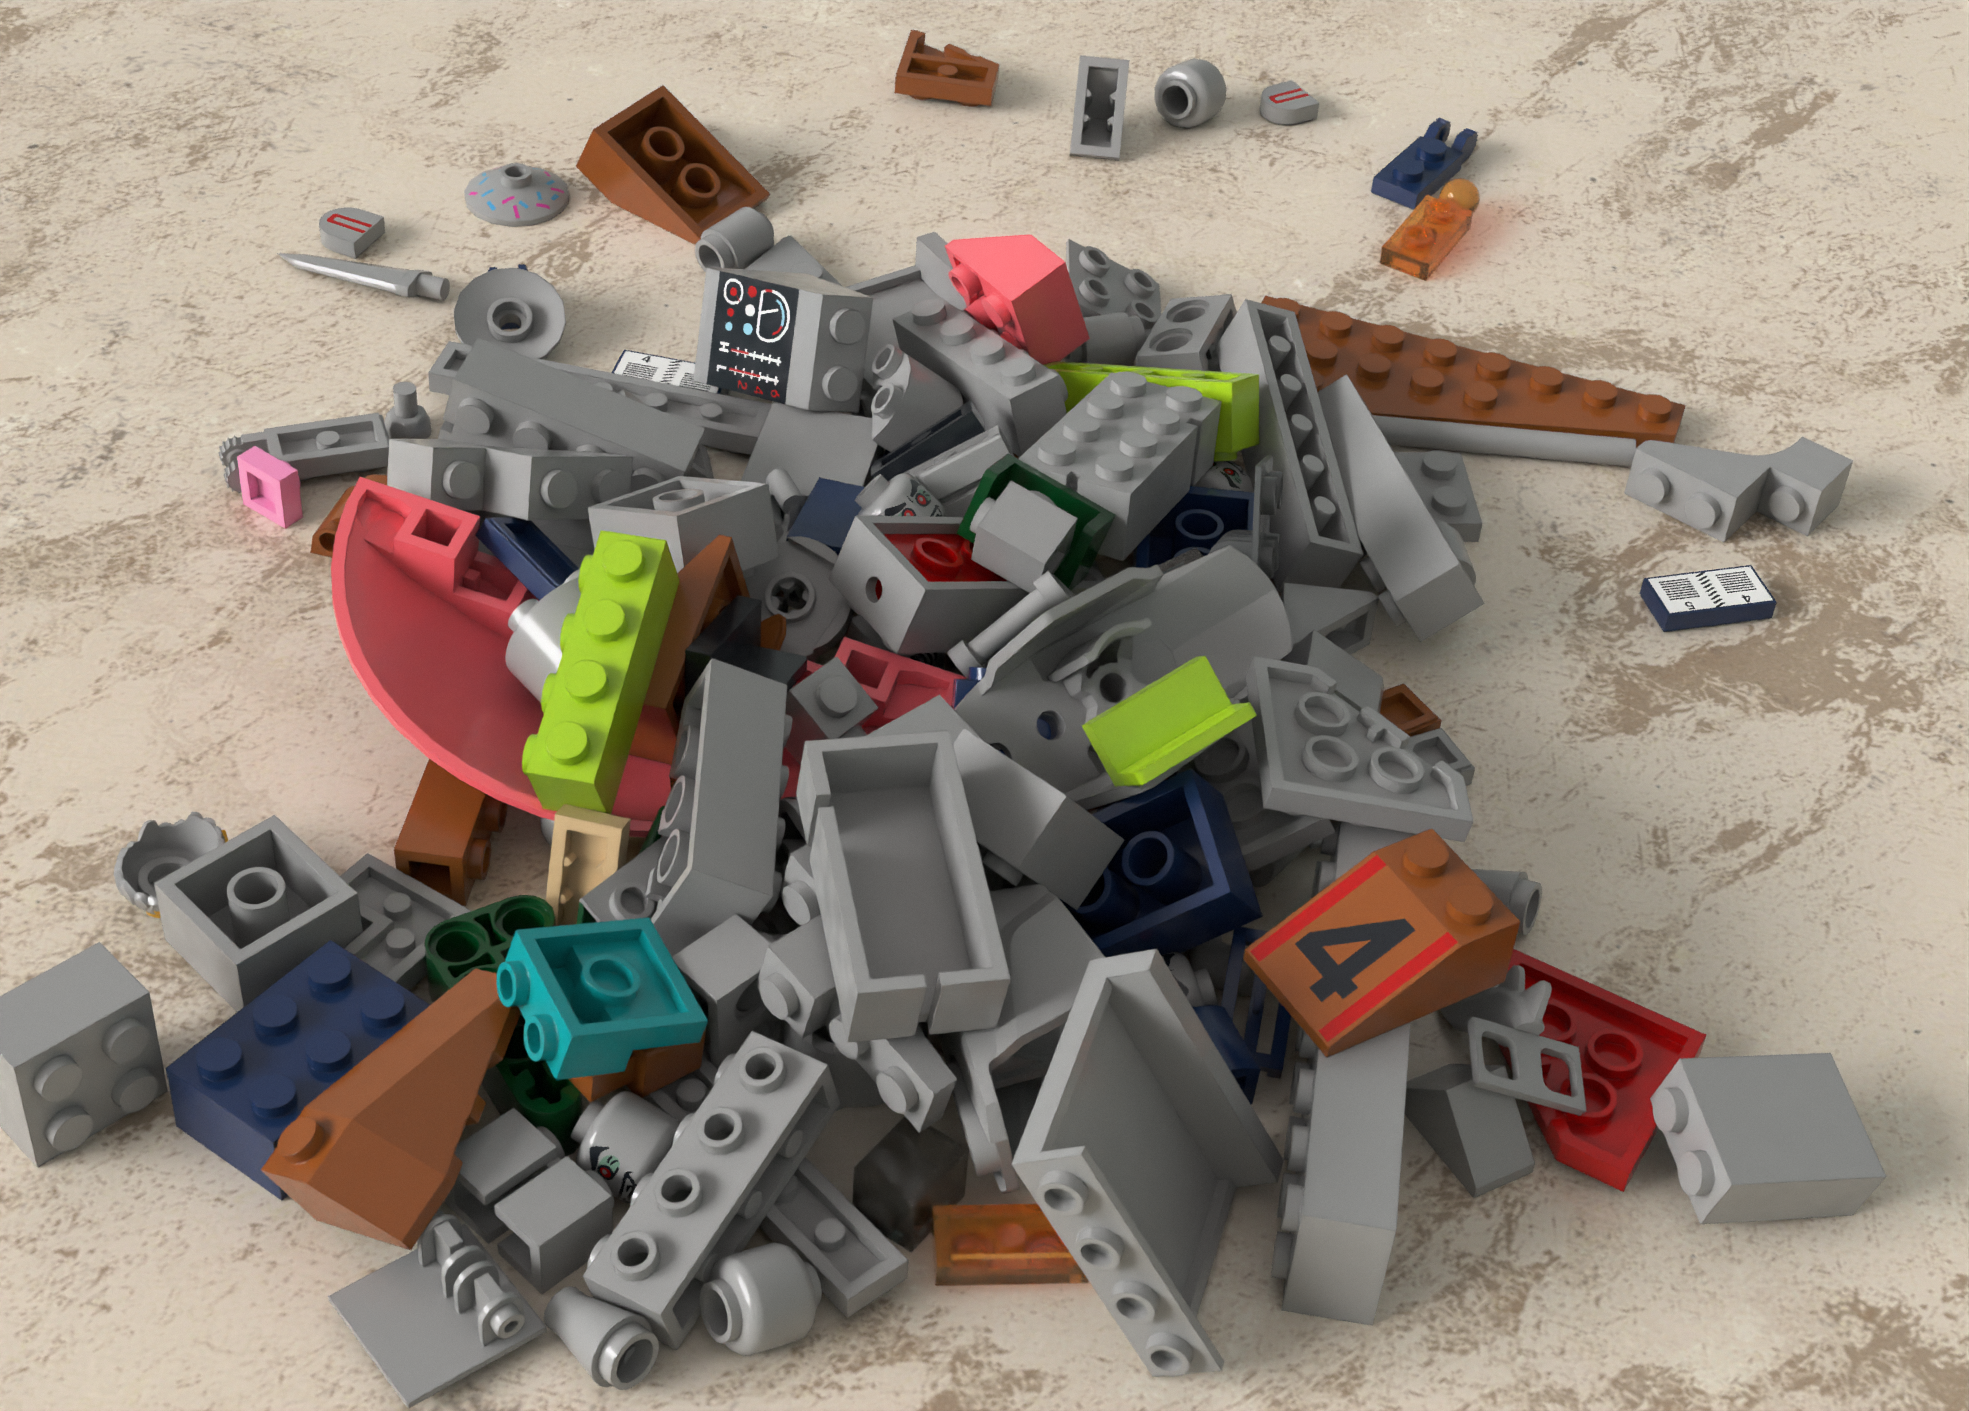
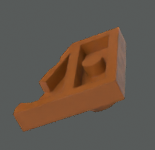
[895,30,1000,107]

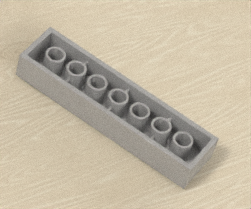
[1271,820,1416,1326]

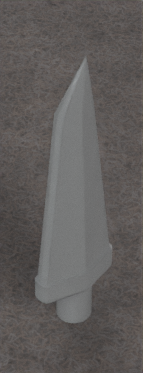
[277,253,450,300]

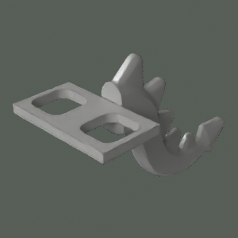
[1440,965,1586,1116]

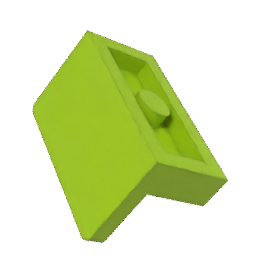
[1081,656,1257,786]

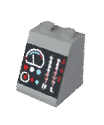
[693,267,873,412]

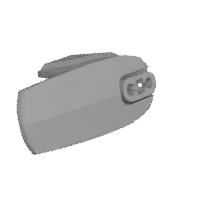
[954,545,1292,810]
[938,884,1105,1194]

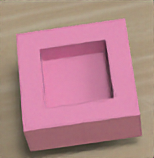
[237,446,303,529]

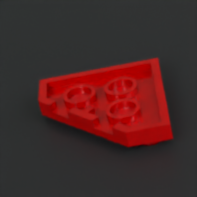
[1498,949,1707,1192]

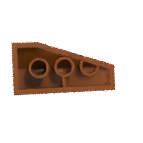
[261,969,521,1250]

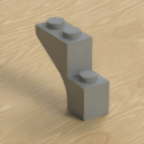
[1624,437,1853,543]
[387,439,633,520]

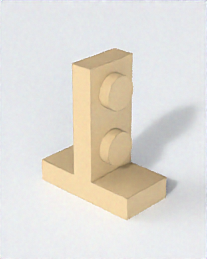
[546,804,645,926]

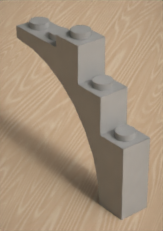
[756,695,982,1133]

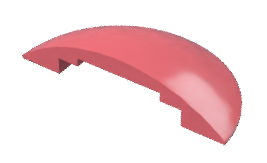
[331,477,966,838]

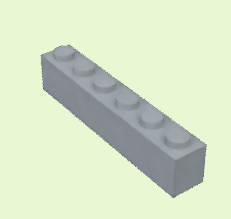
[1215,299,1363,592]
[1317,374,1485,642]

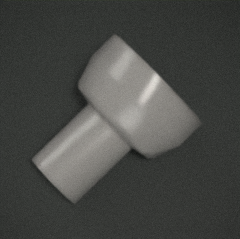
[384,381,432,439]

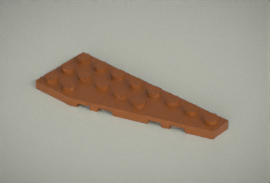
[1261,295,1686,448]

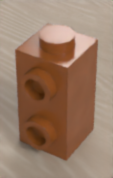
[394,759,508,906]

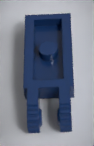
[1371,117,1478,210]

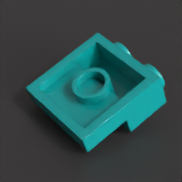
[496,917,708,1080]

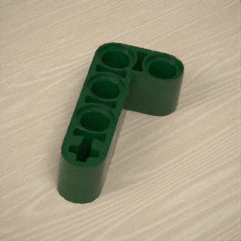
[424,895,583,1157]

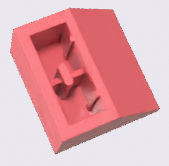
[945,234,1090,365]

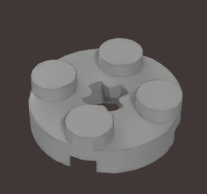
[745,536,854,662]

